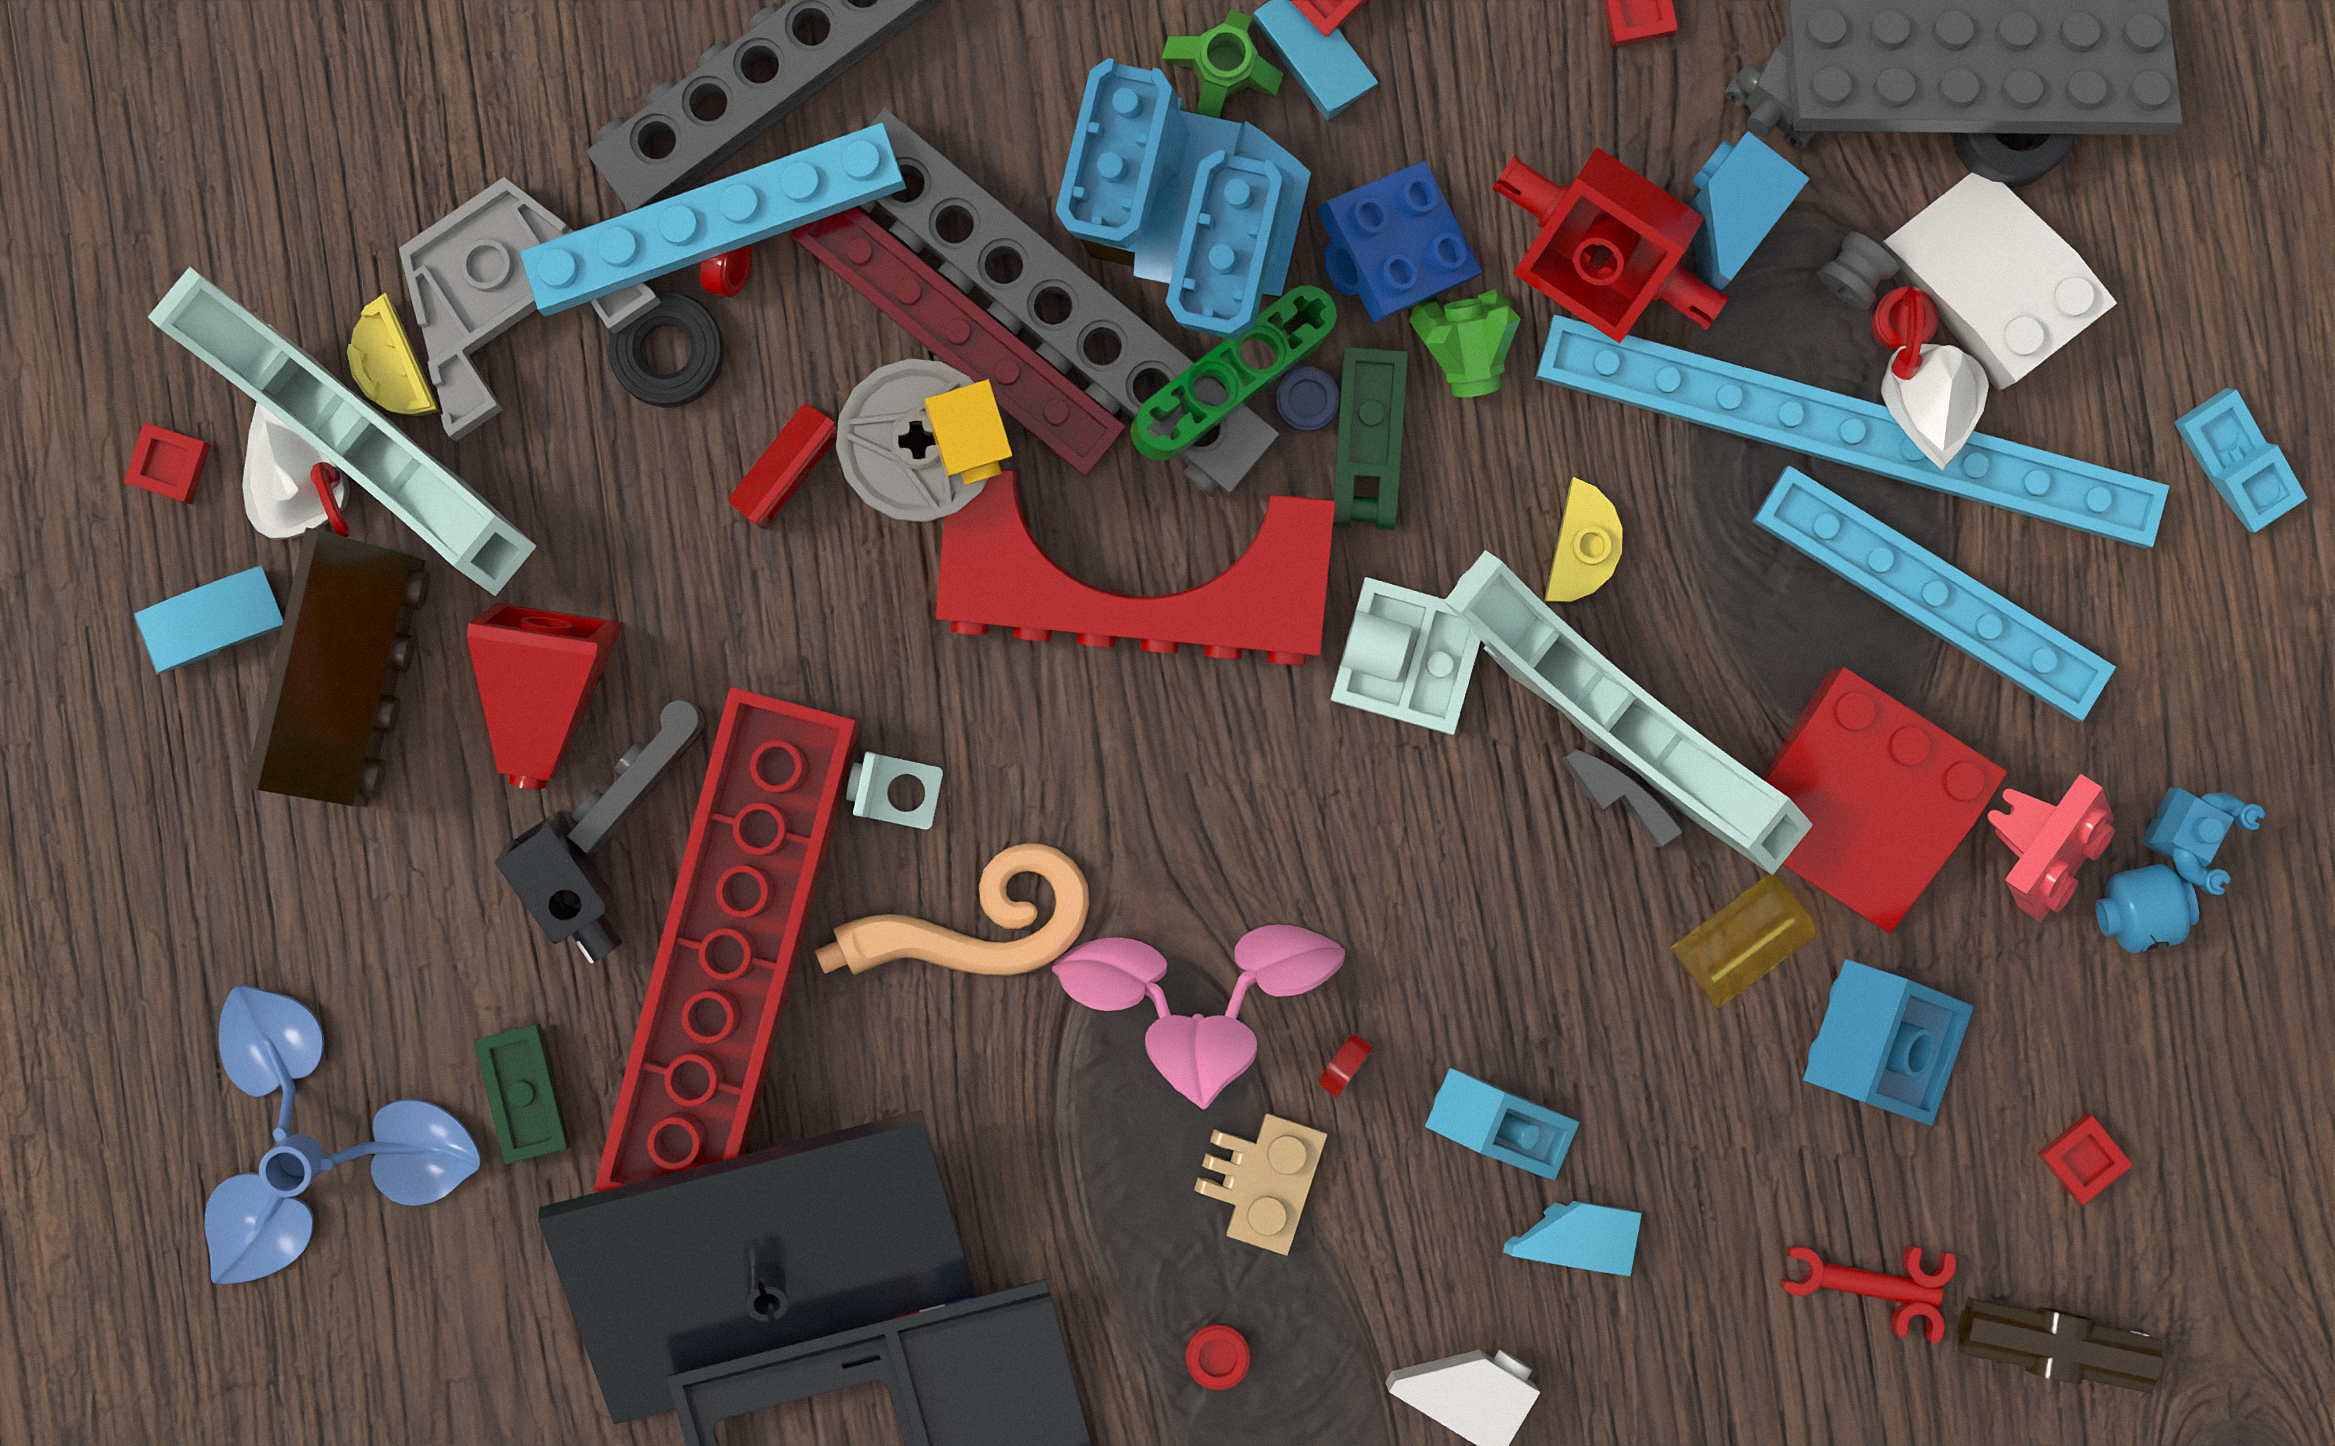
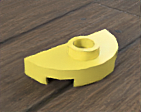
[347,293,440,417]
[1544,477,1623,603]

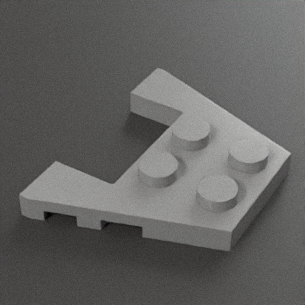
[399,177,662,441]

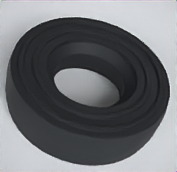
[608,292,725,408]

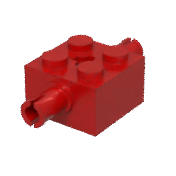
[1491,147,1729,344]

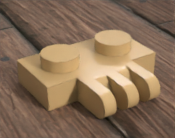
[1194,1112,1327,1256]

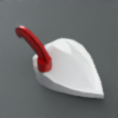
[1881,286,1989,471]
[242,403,350,540]

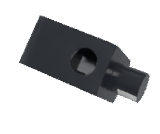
[494,810,622,963]

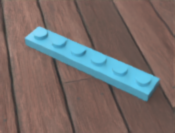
[520,122,906,317]
[1752,465,2116,722]

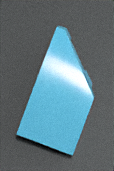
[1503,1201,1642,1276]

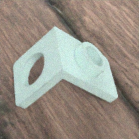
[846,752,943,829]

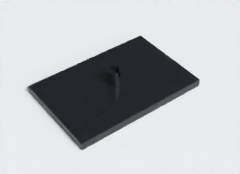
[538,1110,978,1425]

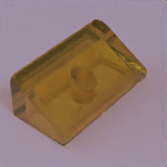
[1670,874,1817,1009]

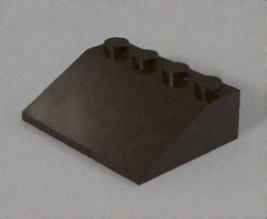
[244,527,430,807]

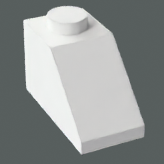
[1385,1349,1540,1446]

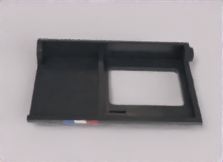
[666,1278,1092,1446]

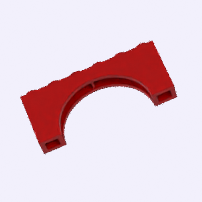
[935,468,1335,665]

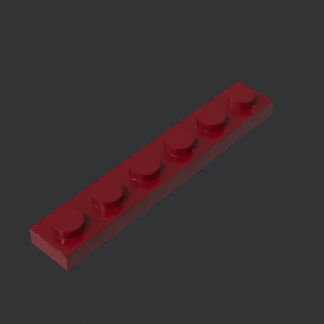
[790,207,1126,478]

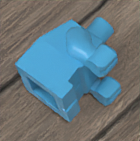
[2140,787,2266,895]

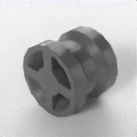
[1817,231,1900,311]

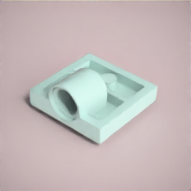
[1330,577,1481,735]

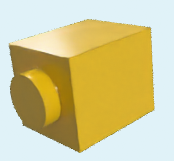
[923,379,1012,485]

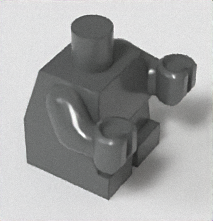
[1724,35,1816,149]

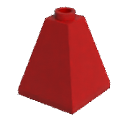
[467,602,622,789]

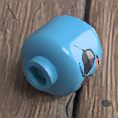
[2096,864,2199,953]

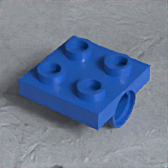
[1316,160,1483,324]

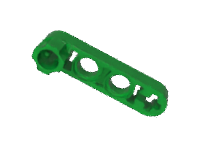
[1130,285,1337,461]

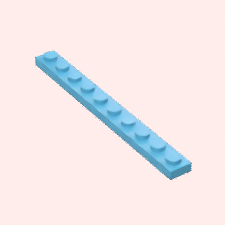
[1535,314,2169,549]

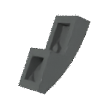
[1559,749,1683,847]

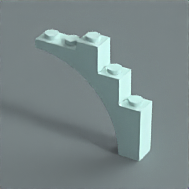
[148,267,536,596]
[1444,550,1813,875]

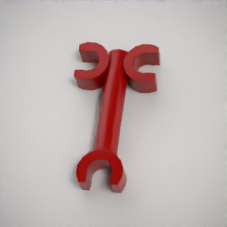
[1780,1244,1956,1343]

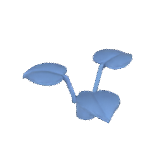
[205,984,481,1284]

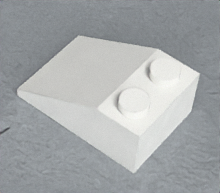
[1881,172,2117,392]

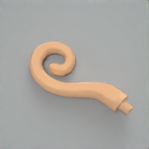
[815,843,1090,976]

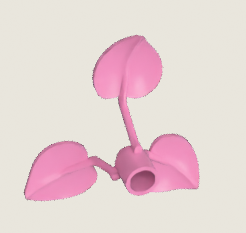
[1052,924,1345,1110]

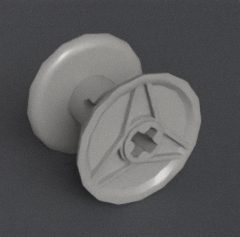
[836,358,988,523]

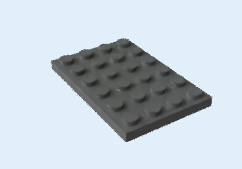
[1783,0,2183,135]

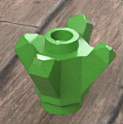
[1161,9,1283,119]
[1409,290,1521,397]

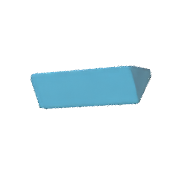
[1252,0,1378,122]

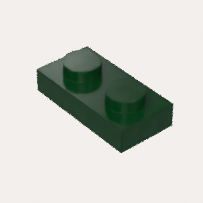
[474,1023,571,1165]

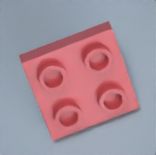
[1988,774,2115,922]

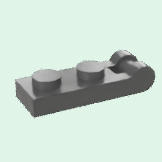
[568,700,707,853]

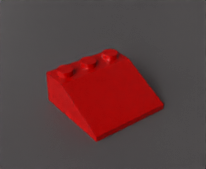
[1761,667,2007,933]

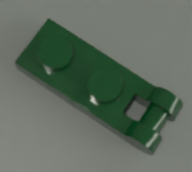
[1332,347,1408,531]

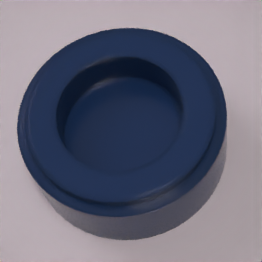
[1275,367,1340,433]

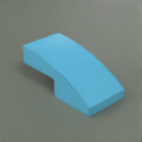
[2174,388,2307,533]
[134,565,283,675]

